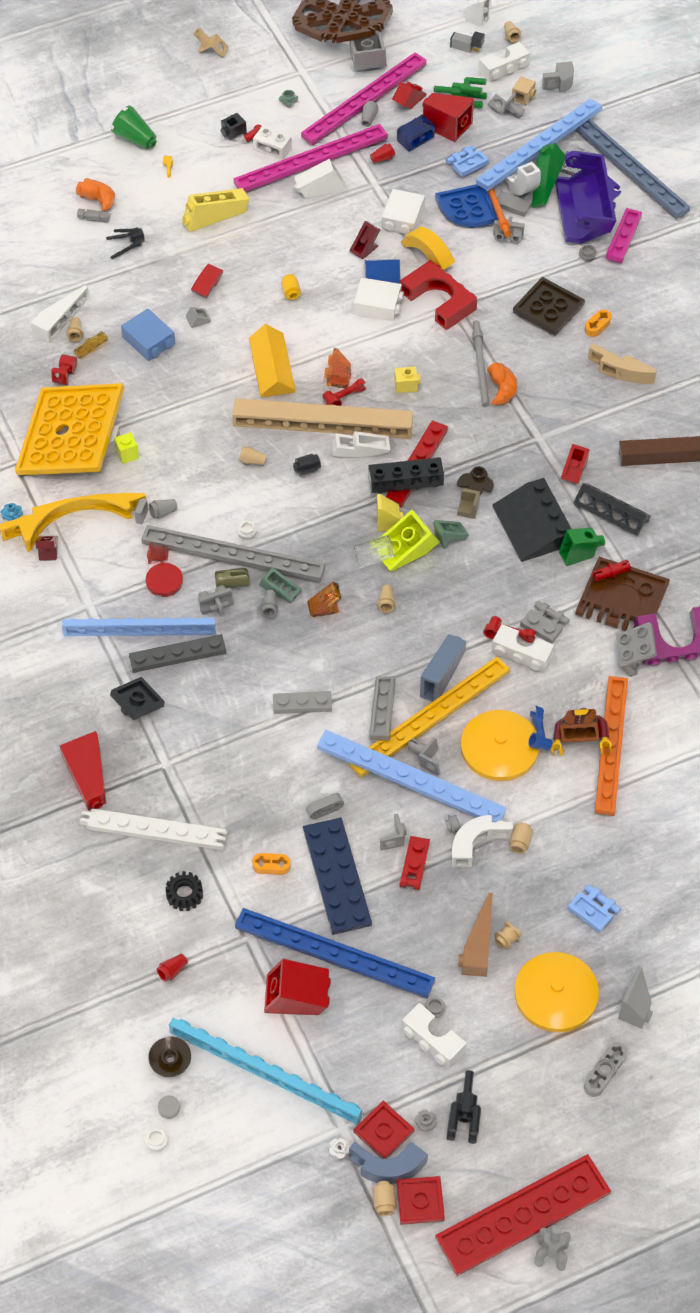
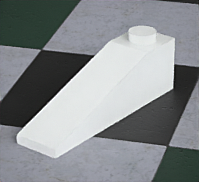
[31,285,89,343]

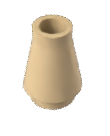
[504,21,521,43]
[66,317,83,342]
[239,446,267,465]
[377,585,396,613]

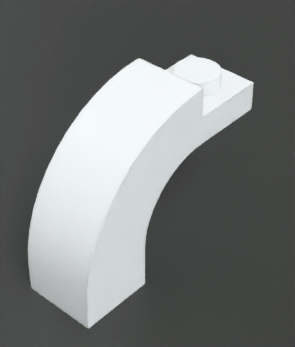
[505,162,541,196]
[451,815,512,867]

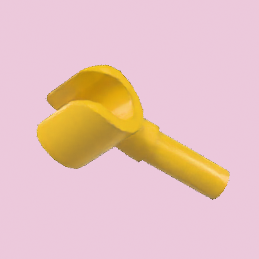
[163,155,173,178]

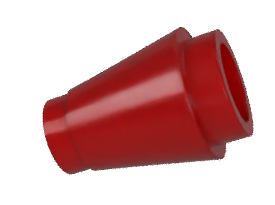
[370,143,395,164]
[156,953,188,982]

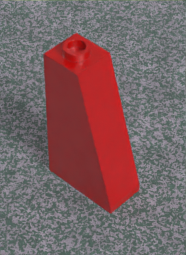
[59,731,107,811]

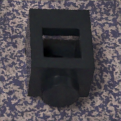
[220,113,247,139]

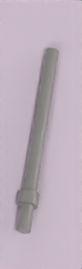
[472,320,489,407]

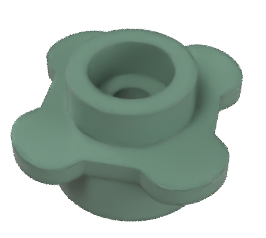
[279,90,298,106]

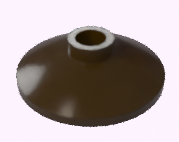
[148,1036,191,1077]

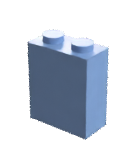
[121,309,175,361]

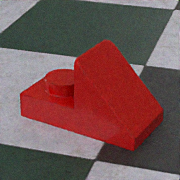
[561,444,590,484]

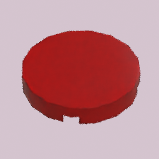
[145,563,183,597]

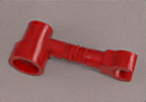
[322,378,366,406]
[483,616,536,643]

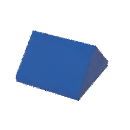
[365,259,400,284]

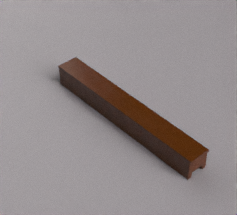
[619,436,700,466]

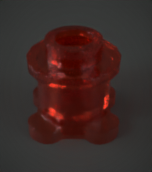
[147,542,169,564]

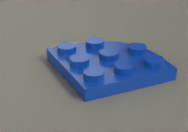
[435,184,498,228]

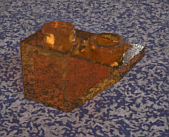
[324,348,351,388]

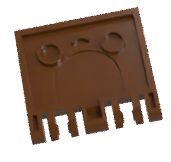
[575,556,670,631]

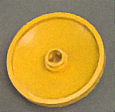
[461,710,539,781]
[515,952,599,1032]

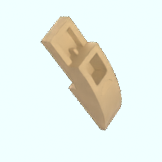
[588,343,657,384]

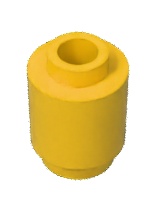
[281,274,301,300]

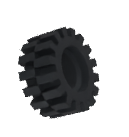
[165,871,203,911]

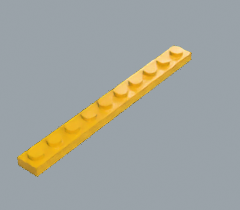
[349,656,510,778]

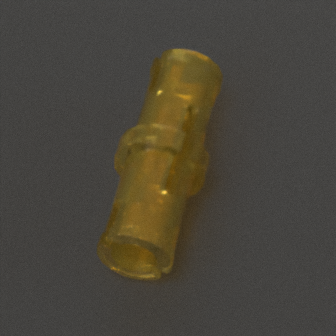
[74,331,108,359]

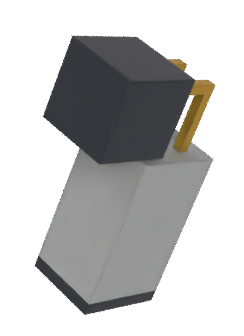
[450,31,485,53]

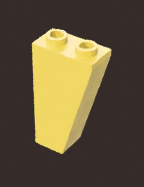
[182,188,250,232]

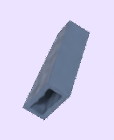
[420,634,466,702]

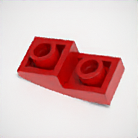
[191,263,224,298]

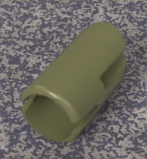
[215,568,250,588]

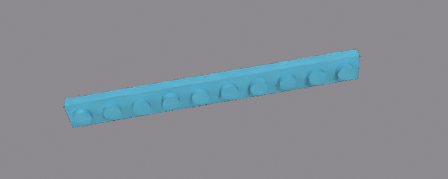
[169,1018,362,1125]

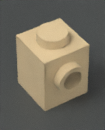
[512,76,537,106]

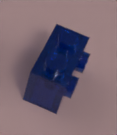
[397,114,435,152]

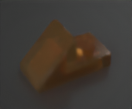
[307,581,342,617]

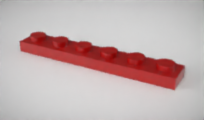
[386,420,448,508]

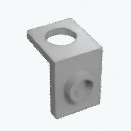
[380,813,407,850]

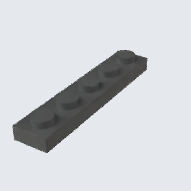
[129,634,226,673]

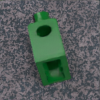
[559,527,605,566]

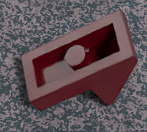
[349,221,381,259]
[35,536,58,561]

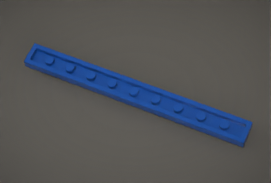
[235,908,435,999]

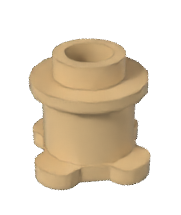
[495,921,521,949]

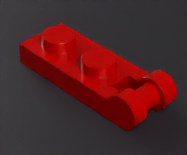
[400,836,430,890]

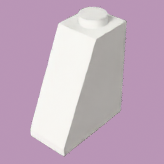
[295,159,347,198]

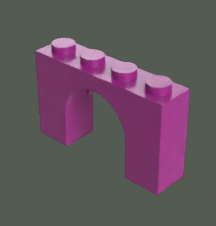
[634,606,700,667]

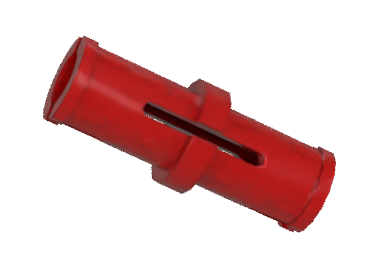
[592,560,631,582]

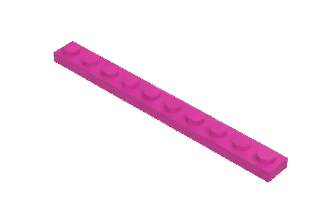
[301,52,427,145]
[233,124,388,192]

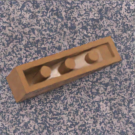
[458,893,493,977]

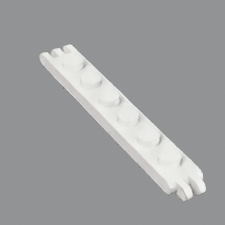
[79,809,228,850]

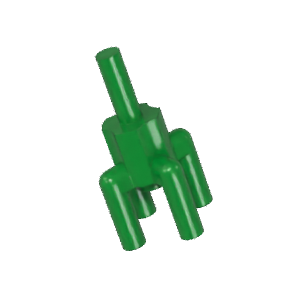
[434,77,487,108]

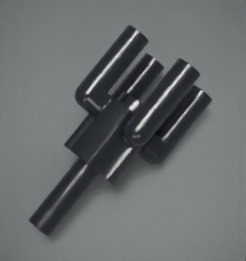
[446,1070,481,1144]

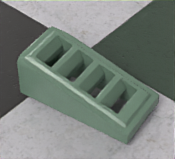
[259,567,302,603]

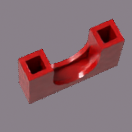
[400,260,477,331]

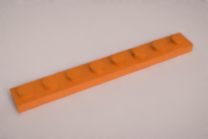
[595,676,628,816]

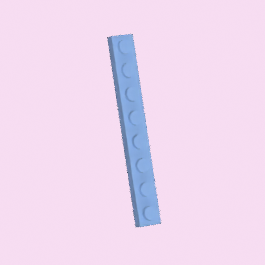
[62,617,216,636]

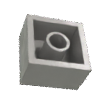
[350,32,387,70]

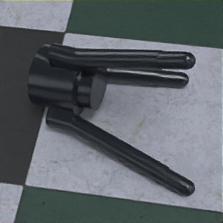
[106,227,144,259]

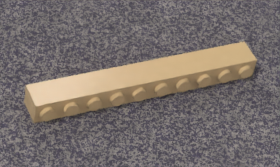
[232,398,413,439]

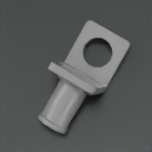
[488,92,525,118]
[408,737,441,775]

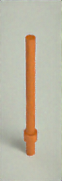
[487,188,511,237]

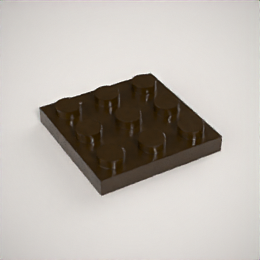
[513,277,585,336]

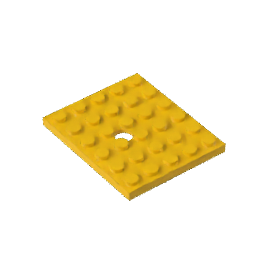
[15,383,125,475]

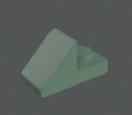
[433,520,469,549]

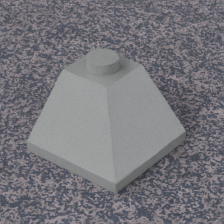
[618,966,653,1029]

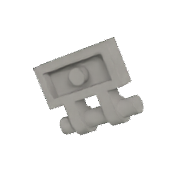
[520,601,570,644]

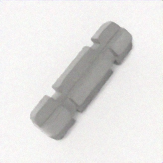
[77,208,110,222]

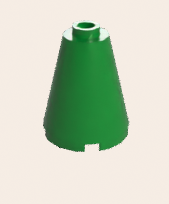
[111,105,157,149]

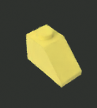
[377,494,403,531]

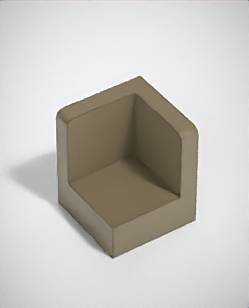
[457,488,480,519]

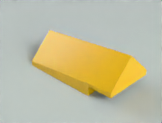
[249,324,296,398]

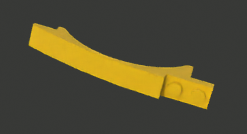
[0,493,146,552]

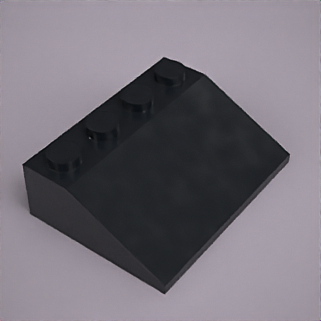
[492,478,572,562]

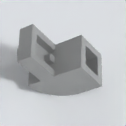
[542,61,574,93]

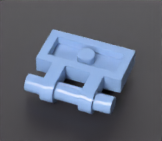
[446,145,489,177]
[567,884,621,933]

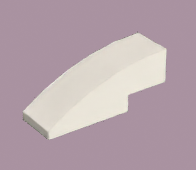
[331,431,390,457]

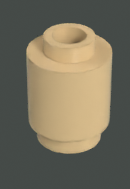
[509,823,533,854]
[373,1181,396,1216]

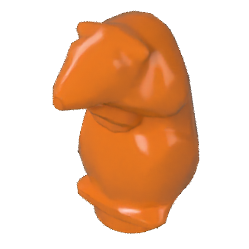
[76,178,115,211]
[487,362,517,405]

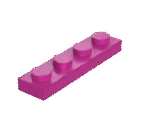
[606,208,642,263]

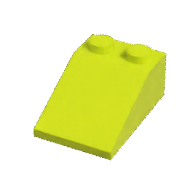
[371,510,440,572]

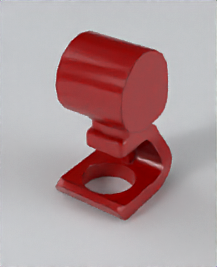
[51,354,77,386]

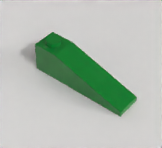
[531,143,565,208]

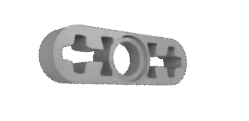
[584,1042,627,1097]

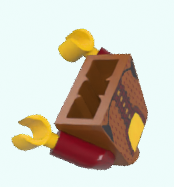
[551,707,612,756]

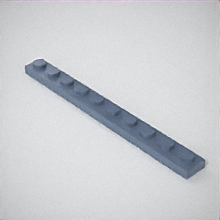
[576,119,690,218]

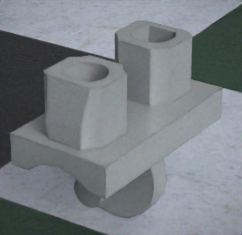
[493,216,525,243]
[198,585,234,615]

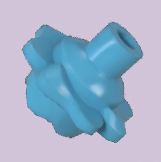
[0,503,23,521]

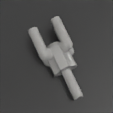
[534,1225,571,1271]

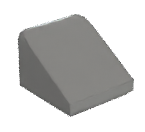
[186,307,211,328]

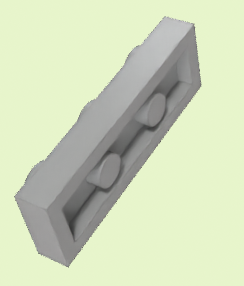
[273,691,332,714]

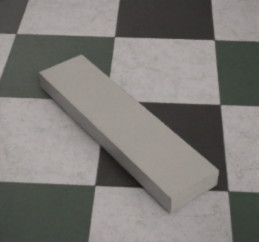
[369,676,396,740]

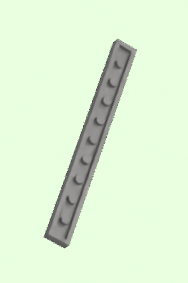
[141,525,325,582]

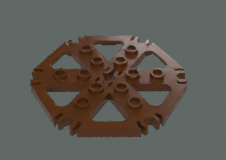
[292,0,393,43]

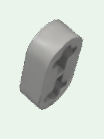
[306,793,344,820]

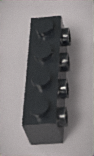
[368,457,444,493]

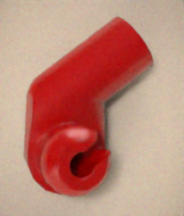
[243,124,262,143]

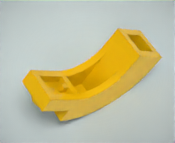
[401,226,455,270]

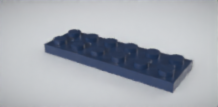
[303,817,372,935]

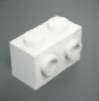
[253,126,292,160]

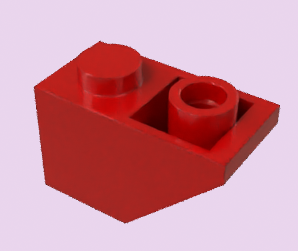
[392,81,427,109]

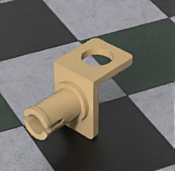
[193,28,228,57]

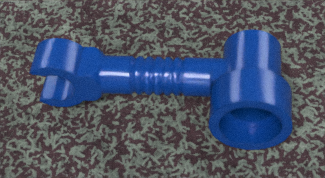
[528,706,552,751]

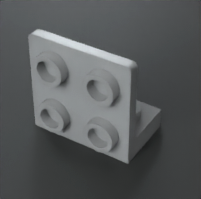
[616,622,657,677]

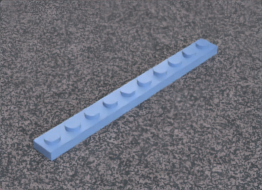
[476,98,602,191]
[317,729,507,822]

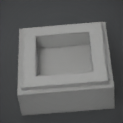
[134,498,148,524]

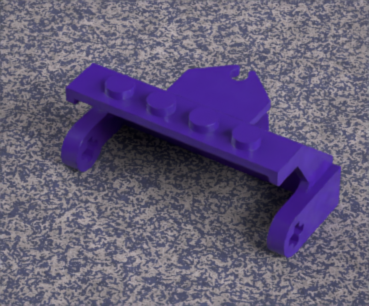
[555,151,621,244]

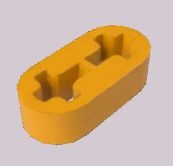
[585,310,612,337]
[252,853,291,875]

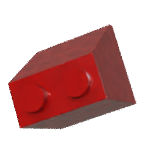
[422,93,474,142]
[264,958,331,1015]

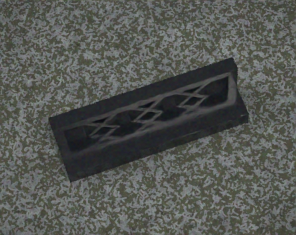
[573,483,651,535]

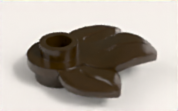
[457,466,494,495]

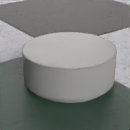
[158,1095,180,1119]

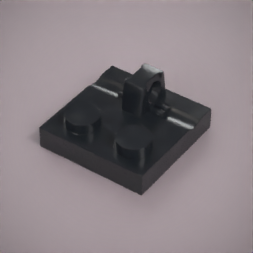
[110,677,165,720]

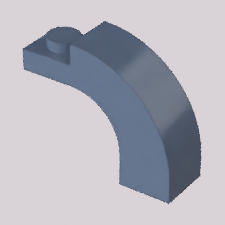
[349,1141,428,1184]

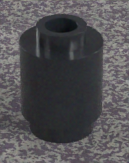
[293,454,321,476]

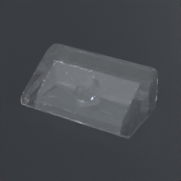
[353,535,395,568]

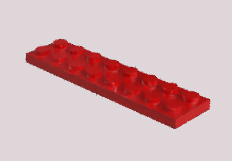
[435,1154,611,1276]

